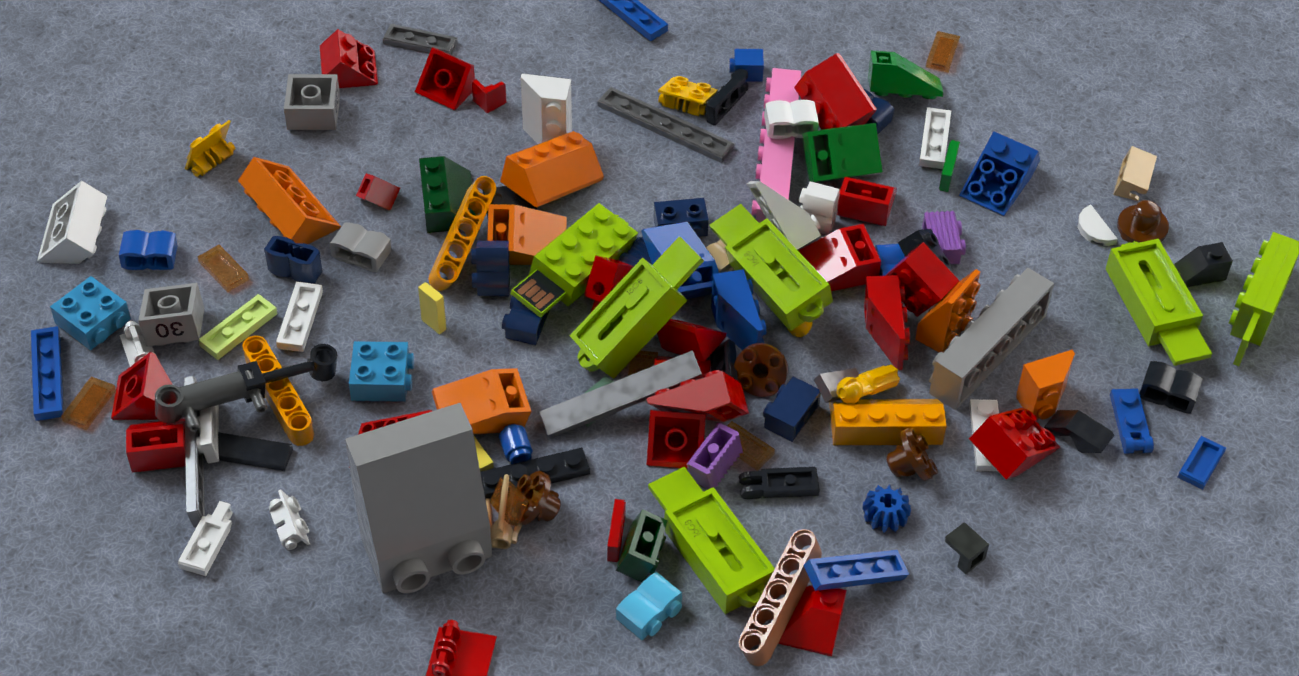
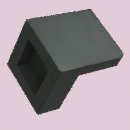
[945,522,989,574]

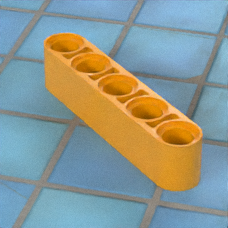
[428,176,496,291]
[242,335,314,446]

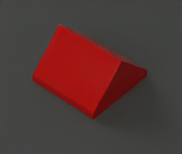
[415,47,475,110]
[657,319,727,362]
[646,410,706,468]

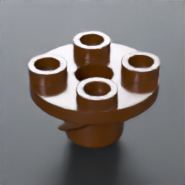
[1117,200,1169,243]
[734,343,788,397]
[886,428,938,481]
[507,471,561,525]

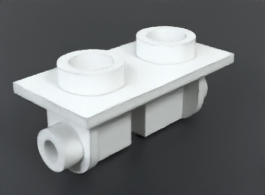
[120,321,154,366]
[269,489,310,550]

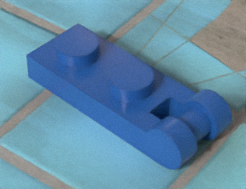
[1110,388,1154,454]

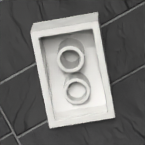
[747,181,821,250]

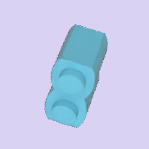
[616,572,682,640]

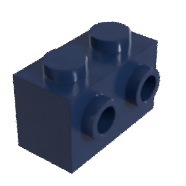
[653,198,709,238]

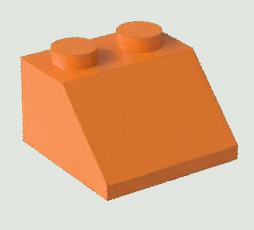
[1016,350,1075,420]

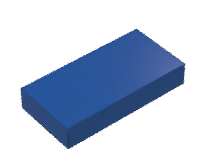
[1177,436,1226,490]

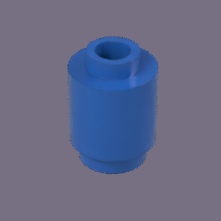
[499,424,533,464]

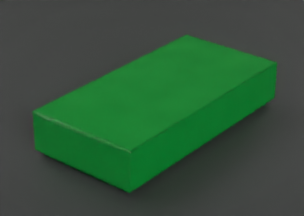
[939,140,960,192]

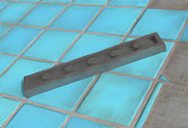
[597,87,735,163]
[540,351,703,438]
[184,376,205,527]

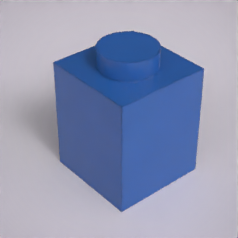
[729,49,764,82]

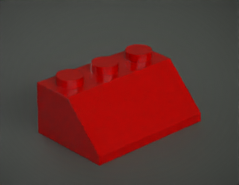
[794,53,877,130]

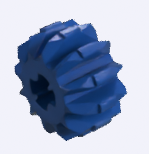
[862,484,911,533]

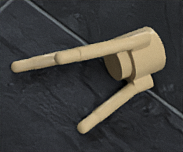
[485,474,522,549]

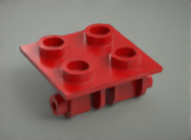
[426,620,497,676]

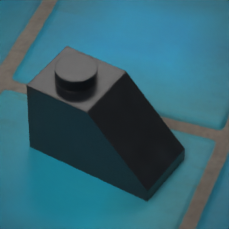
[1174,242,1233,287]

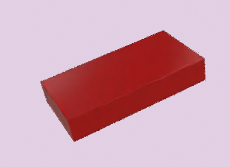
[607,499,626,562]

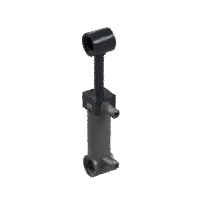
[155,344,338,431]

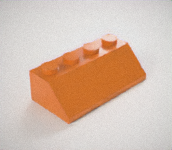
[500,131,604,207]
[238,157,341,244]

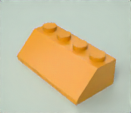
[829,399,947,445]

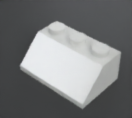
[521,74,572,144]
[37,181,107,264]

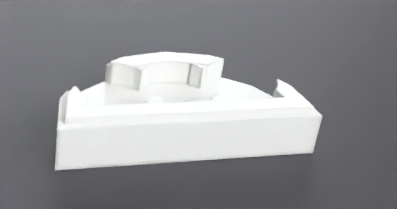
[1078,205,1118,246]

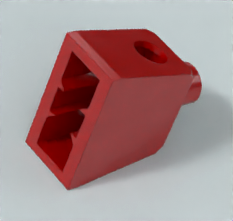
[585,255,634,313]

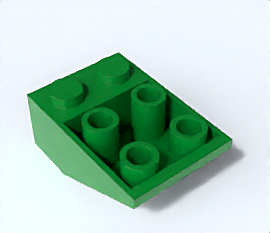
[868,50,943,99]
[802,123,883,182]

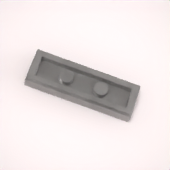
[383,24,458,55]

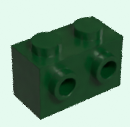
[616,509,668,582]

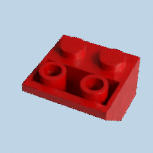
[320,29,378,88]
[837,177,897,226]
[885,242,960,317]
[126,419,186,473]

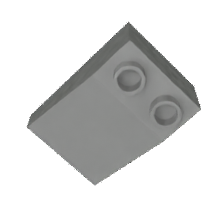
[345,403,492,593]

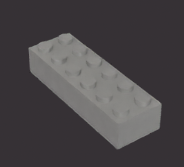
[929,268,1054,410]

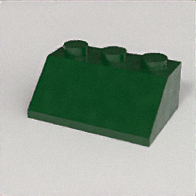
[419,156,476,233]

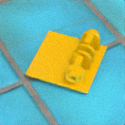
[658,76,718,116]
[185,120,236,177]

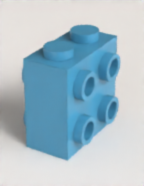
[50,276,131,350]
[349,341,414,402]

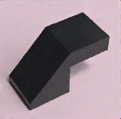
[1044,410,1115,453]

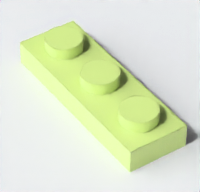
[199,294,277,360]

